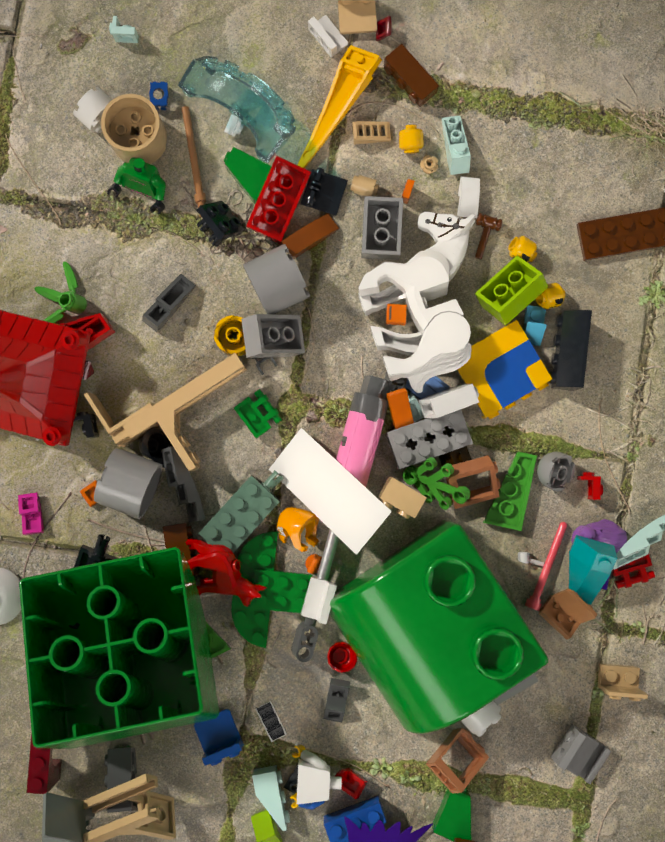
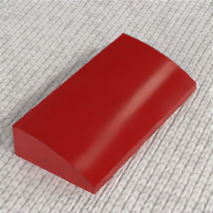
[246,156,311,244]

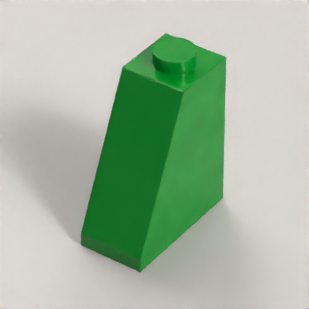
[224,147,272,204]
[432,787,471,842]

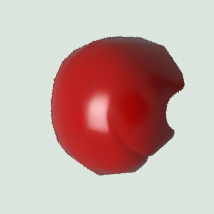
[327,642,358,673]

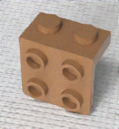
[538,589,597,640]

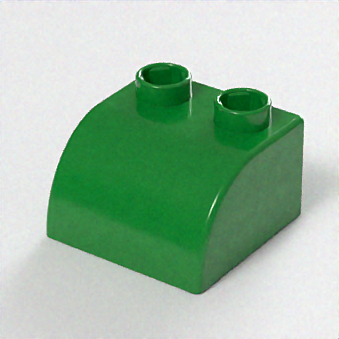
[329,520,549,734]
[19,547,219,749]

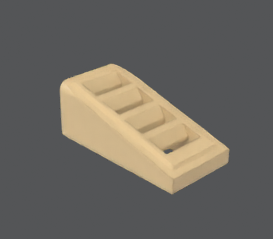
[352,121,391,145]

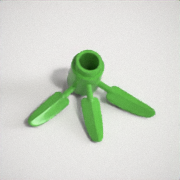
[34,261,87,323]

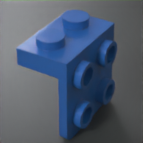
[194,709,244,766]

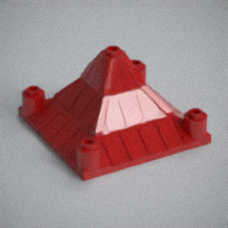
[0,310,91,446]

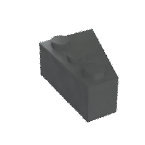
[104,747,138,813]

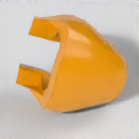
[277,507,320,552]

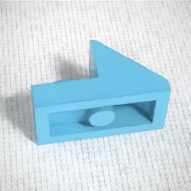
[523,305,547,346]

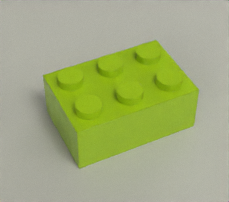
[475,255,548,326]

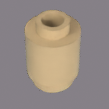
[350,175,379,197]

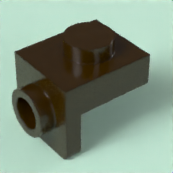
[439,446,472,466]

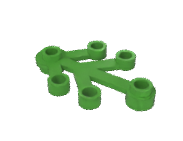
[403,457,470,510]

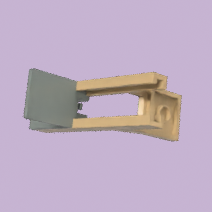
[42,774,176,842]

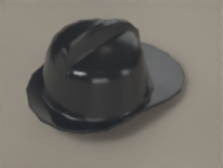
[138,428,173,468]

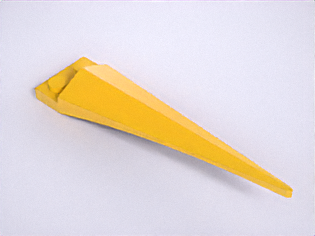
[297,45,382,169]

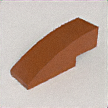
[281,214,339,259]

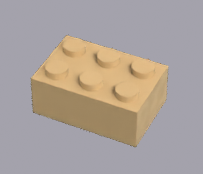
[377,477,427,520]

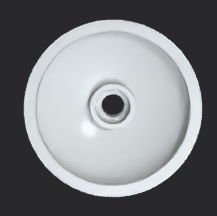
[0,567,21,625]

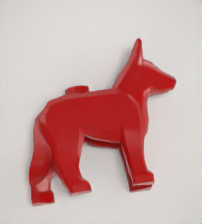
[185,539,267,607]

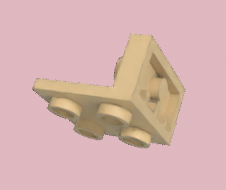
[338,0,377,34]
[597,663,648,701]

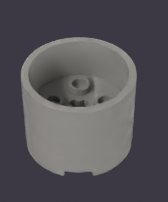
[243,244,310,314]
[94,448,163,519]

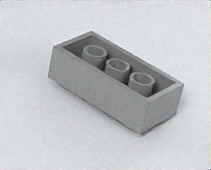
[386,409,473,469]

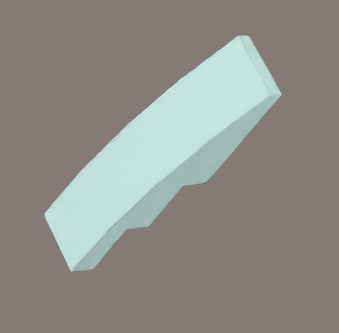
[613,515,665,569]

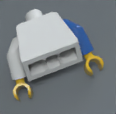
[290,744,342,810]

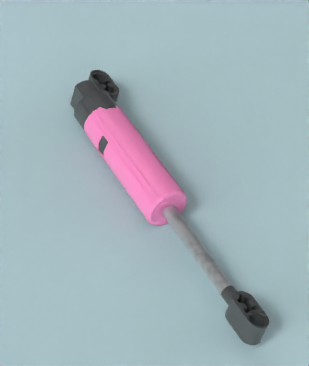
[291,371,408,662]

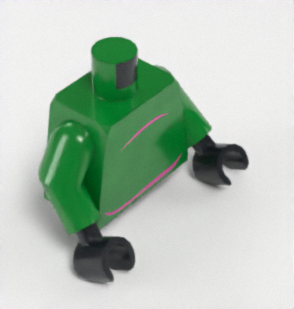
[107,158,166,215]

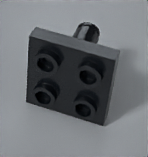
[196,201,245,247]

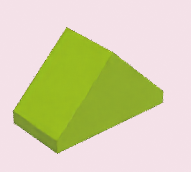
[251,810,283,842]

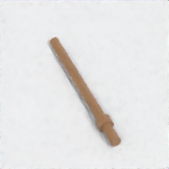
[182,106,207,218]

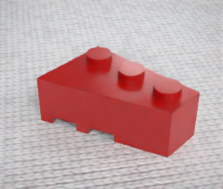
[60,313,115,350]

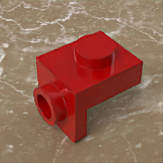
[577,472,603,500]
[335,768,368,800]

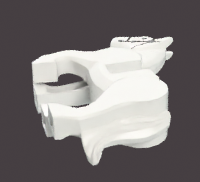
[358,212,476,393]

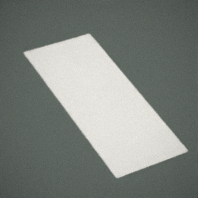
[269,428,391,554]

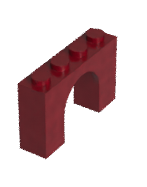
[26,732,62,794]

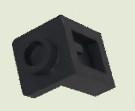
[74,411,99,438]

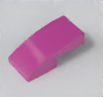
[18,492,44,536]

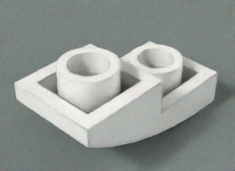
[457,176,480,218]

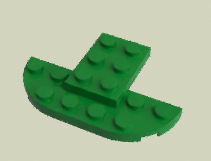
[231,531,313,648]

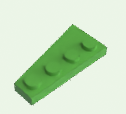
[483,452,537,531]

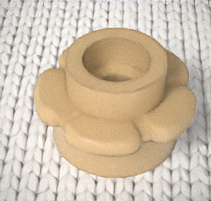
[420,155,439,174]

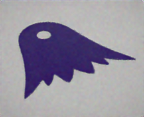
[344,816,433,842]

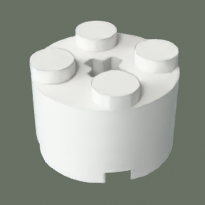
[73,86,113,134]
[461,700,501,737]

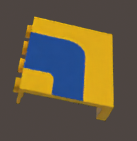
[457,320,552,419]

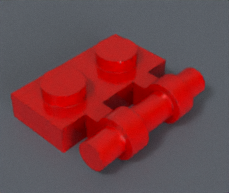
[612,553,655,589]

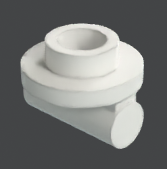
[224,114,244,137]

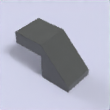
[323,678,350,723]

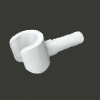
[518,552,544,567]

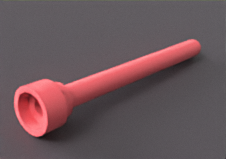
[525,522,567,611]

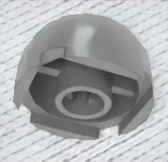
[537,451,575,492]

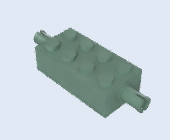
[198,470,284,554]

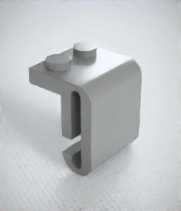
[551,724,612,784]

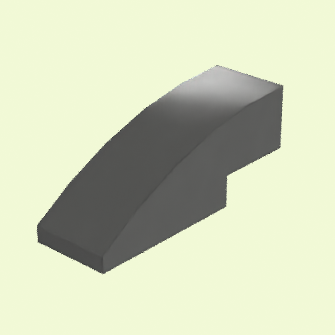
[142,274,195,333]

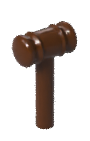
[475,213,503,260]

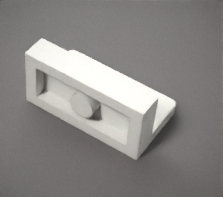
[308,15,348,58]
[301,577,337,624]

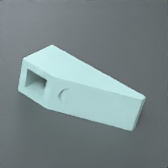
[442,116,471,175]
[252,765,290,831]

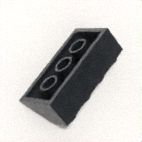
[549,310,592,391]

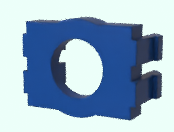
[149,82,169,110]

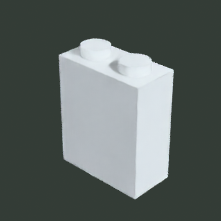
[418,384,479,418]

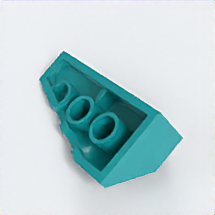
[568,535,618,605]

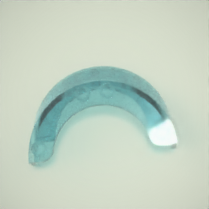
[178,56,296,164]

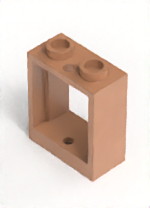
[446,455,501,509]
[426,728,489,794]

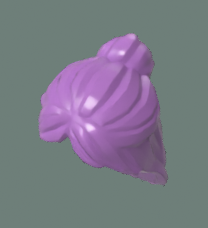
[571,519,627,553]

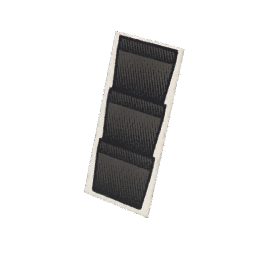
[256,701,287,742]

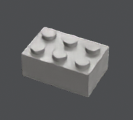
[361,196,403,260]
[241,314,305,358]

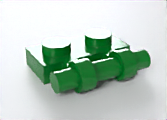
[234,389,283,439]

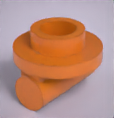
[305,554,322,575]

